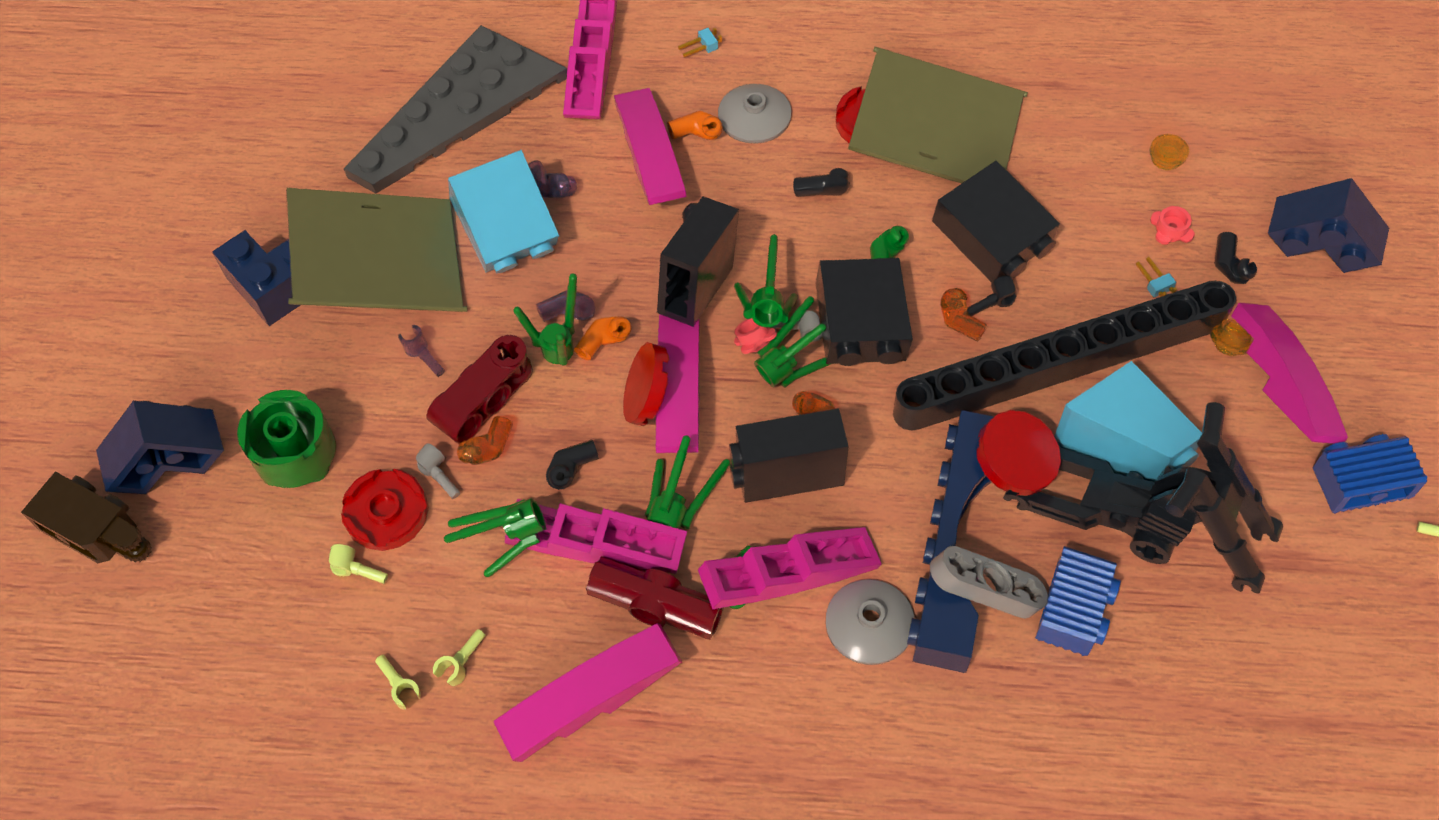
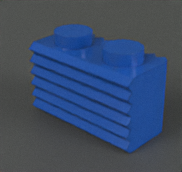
[1312,434,1427,514]
[1035,546,1121,656]

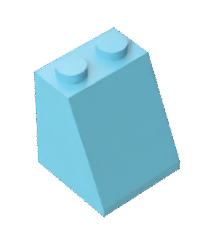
[448,150,559,274]
[1054,361,1202,482]

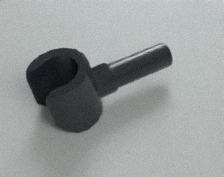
[964,276,1016,318]

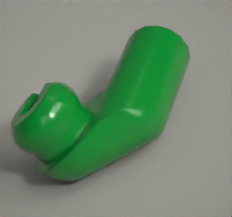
[870,225,909,259]

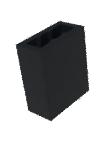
[932,161,1060,283]
[657,196,739,327]
[815,258,913,366]
[729,408,849,503]

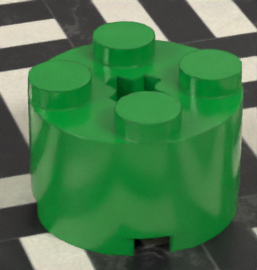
[237,390,336,488]

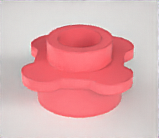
[1150,206,1195,245]
[734,318,777,354]

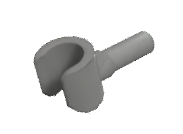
[773,311,822,342]
[416,443,460,499]

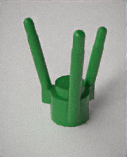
[734,234,798,327]
[513,273,577,366]
[754,296,831,388]
[645,435,730,529]
[444,498,546,577]

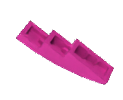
[563,0,617,119]
[614,88,687,205]
[1231,303,1348,443]
[656,314,700,453]
[504,499,687,574]
[698,527,882,609]
[493,623,682,762]

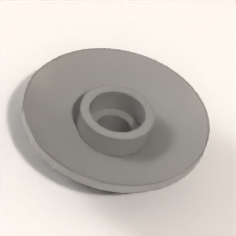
[718,84,791,144]
[825,579,914,665]

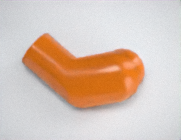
[667,111,723,140]
[574,316,632,361]

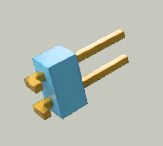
[678,28,722,58]
[1136,257,1177,298]

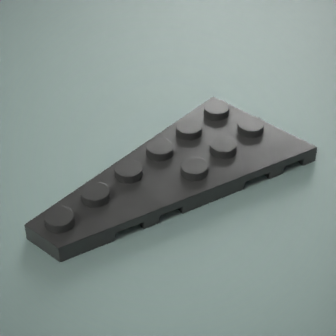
[344,25,567,194]

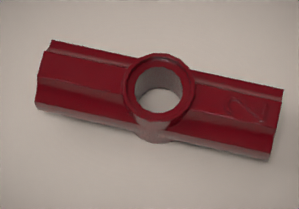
[586,556,724,640]

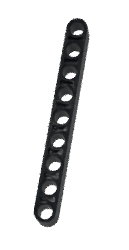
[893,280,1236,431]

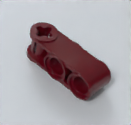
[426,335,533,445]

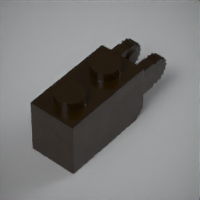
[21,471,152,564]

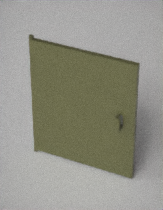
[848,46,1028,184]
[286,188,467,312]

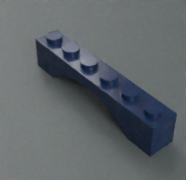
[907,410,994,673]

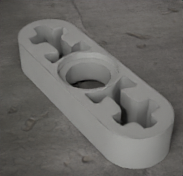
[930,546,1048,619]

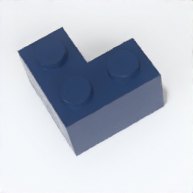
[1268,178,1389,273]
[212,230,300,327]
[96,400,224,494]

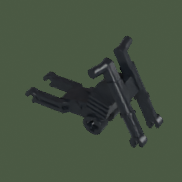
[1003,402,1284,594]

